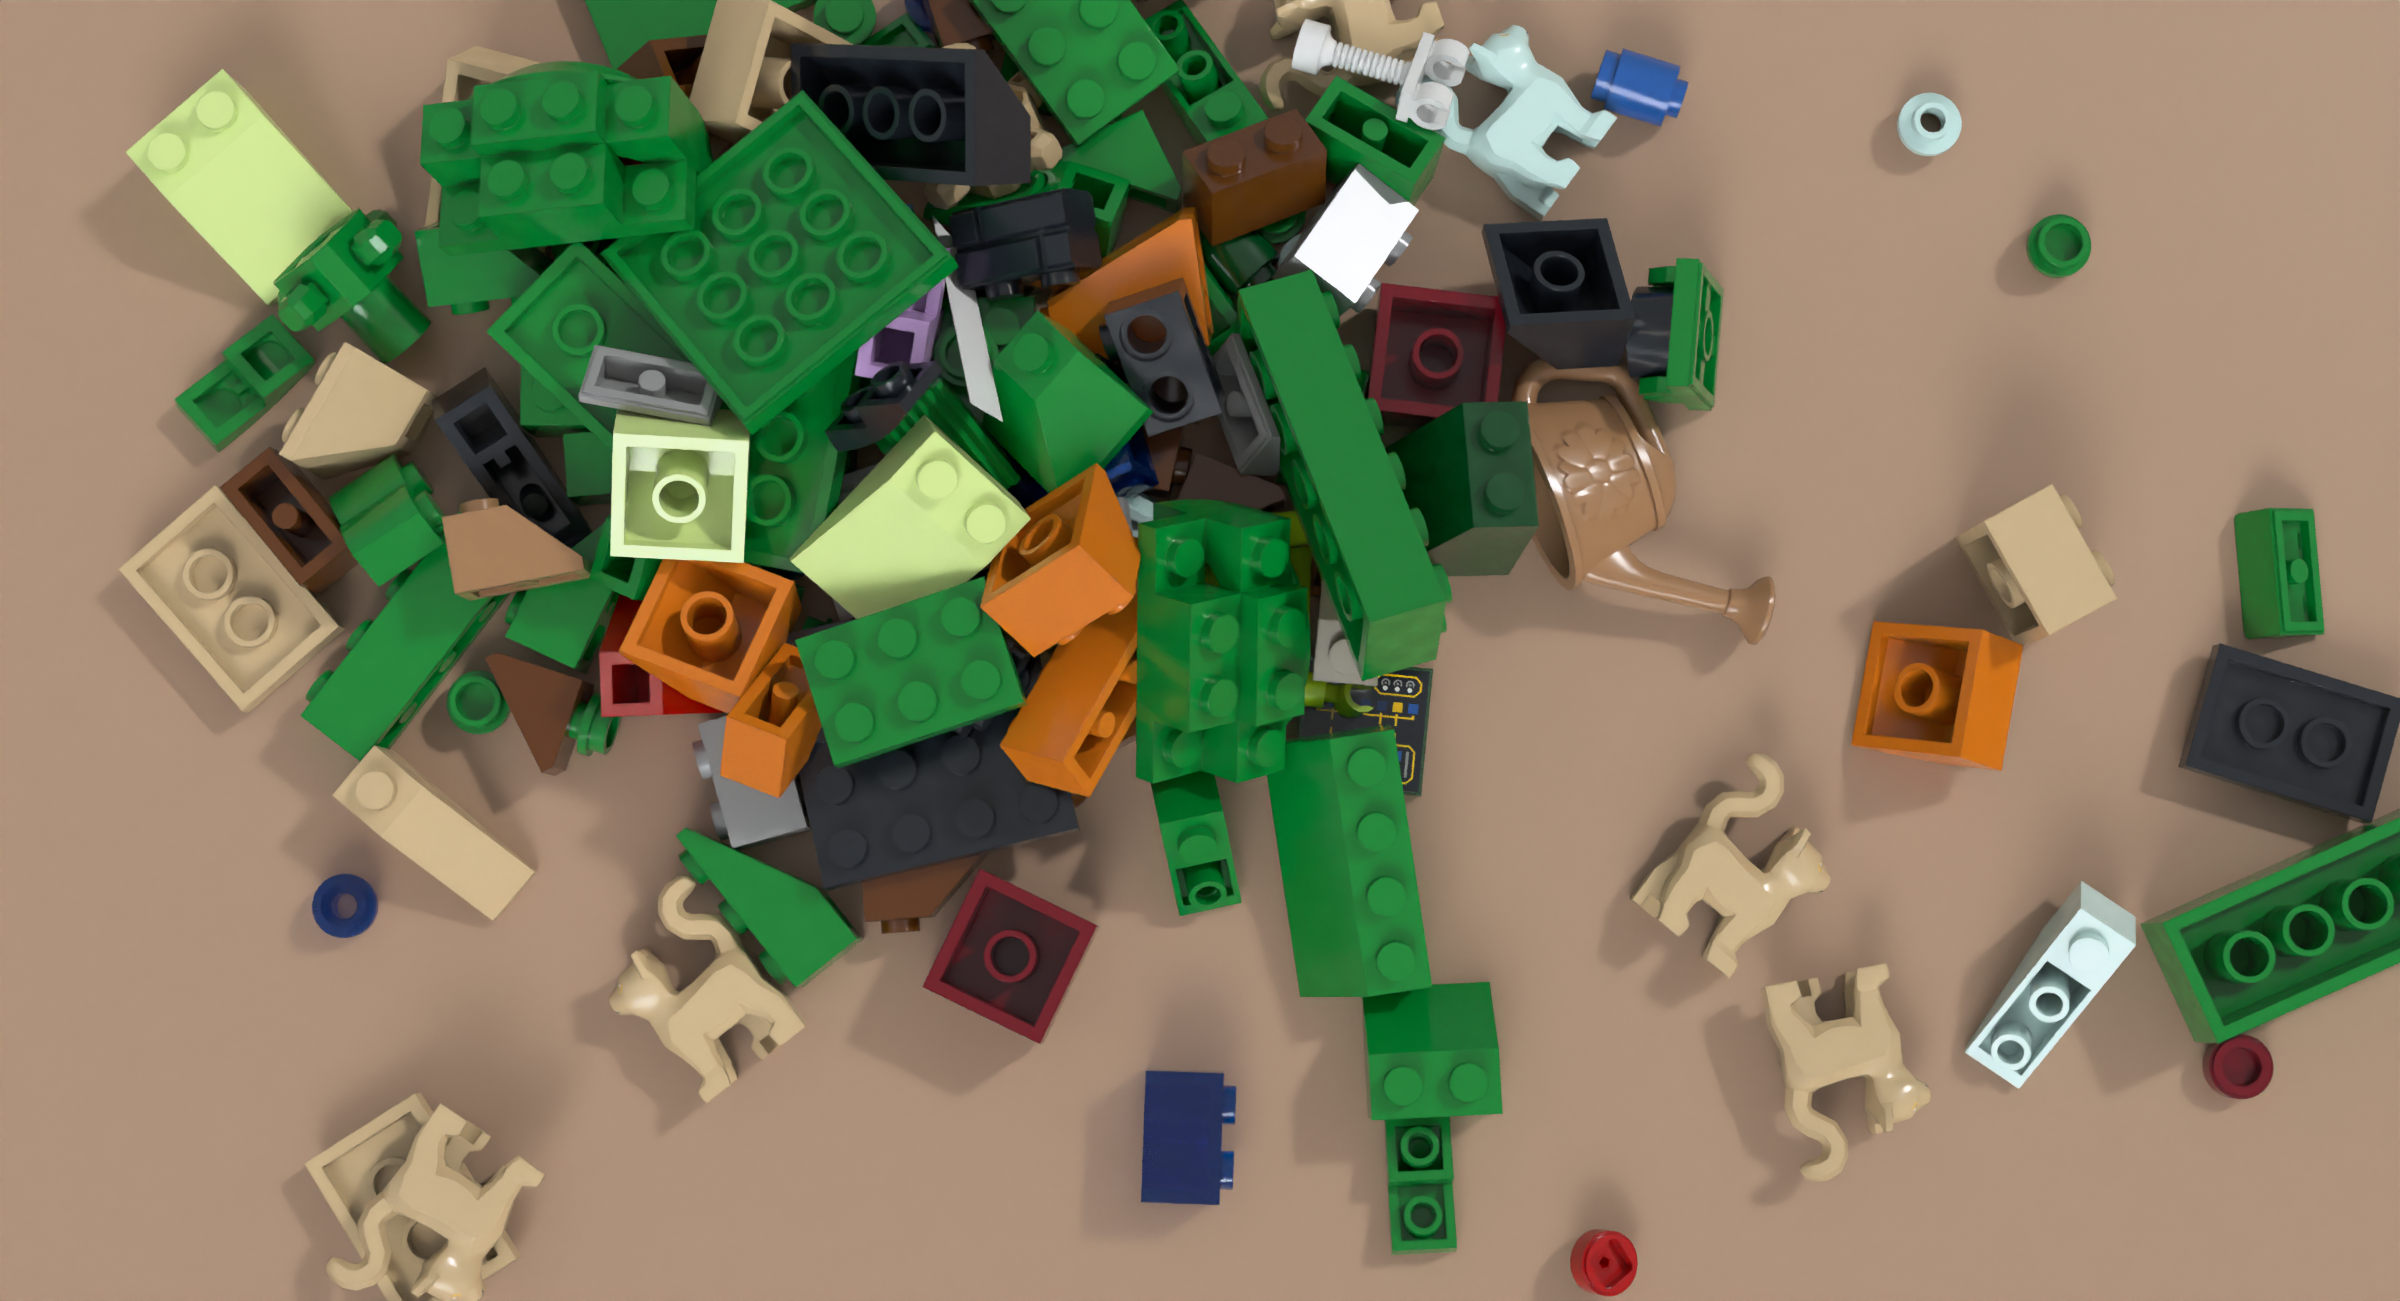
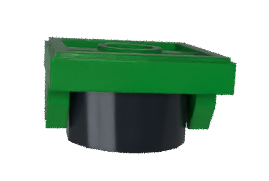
[1626,258,1724,411]

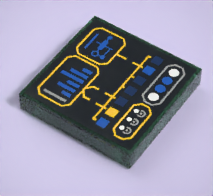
[1298,657,1433,797]

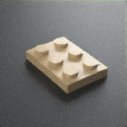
[118,485,346,713]
[304,1092,521,1301]

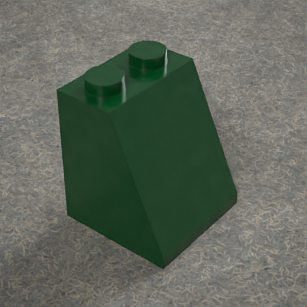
[1385,401,1539,577]

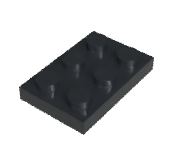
[2178,643,2400,824]

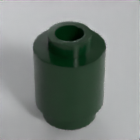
[1199,228,1280,298]

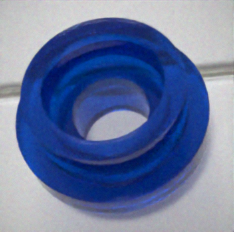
[312,874,378,938]

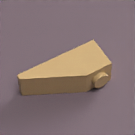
[332,745,537,921]

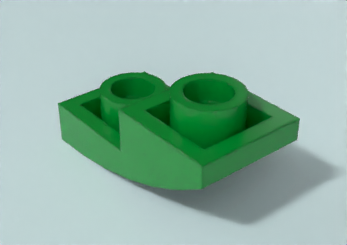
[1384,1117,1457,1255]

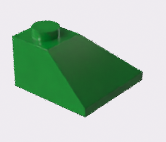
[982,310,1153,493]

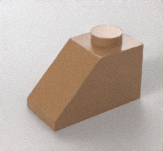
[442,498,593,601]

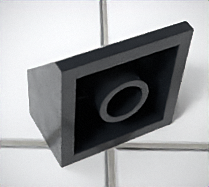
[1481,218,1636,370]

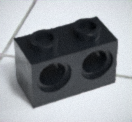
[1099,277,1226,437]

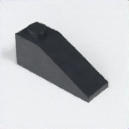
[431,367,593,548]

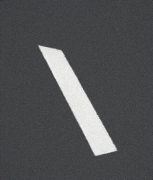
[932,215,1003,422]

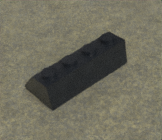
[791,43,1031,186]

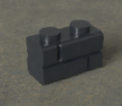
[949,188,1102,301]

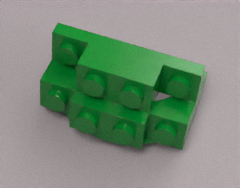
[420,61,713,256]
[1136,499,1311,784]

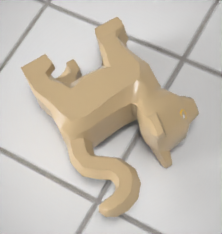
[1259,0,1449,111]
[1630,753,1831,978]
[608,875,808,1103]
[1761,963,1931,1182]
[326,1103,546,1301]

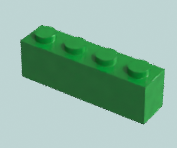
[300,511,511,761]

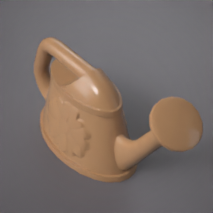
[1508,358,1776,645]

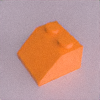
[980,463,1141,657]
[619,559,802,713]
[1851,621,2024,771]

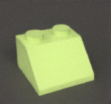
[610,409,750,563]

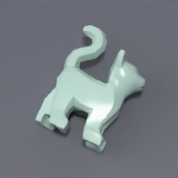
[1395,25,1617,221]

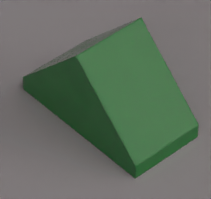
[1059,110,1182,214]

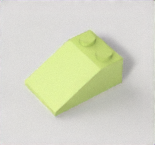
[126,69,353,307]
[789,415,1031,619]

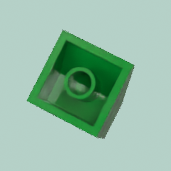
[1362,982,1503,1120]

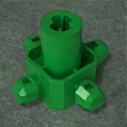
[273,207,431,364]

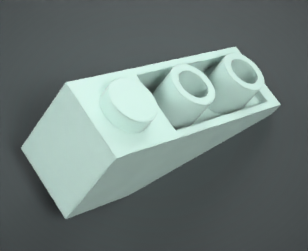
[1965,881,2136,1089]

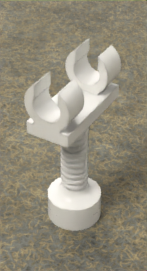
[1292,19,1470,130]

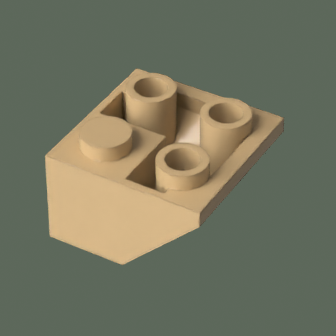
[279,341,437,479]

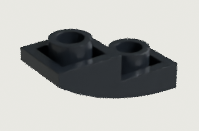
[824,361,943,452]

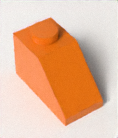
[720,643,822,798]

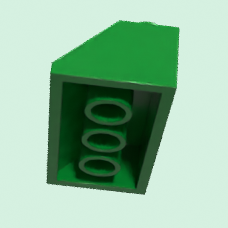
[1267,724,1432,997]

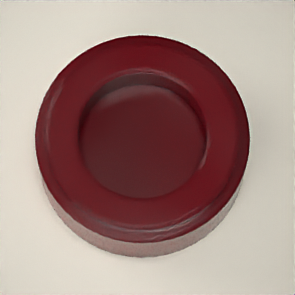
[2202,1034,2274,1099]

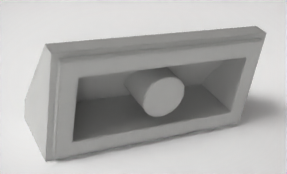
[1212,333,1280,476]
[578,345,723,426]

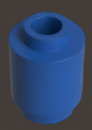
[1591,48,1689,127]

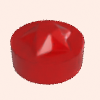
[1570,1229,1638,1297]

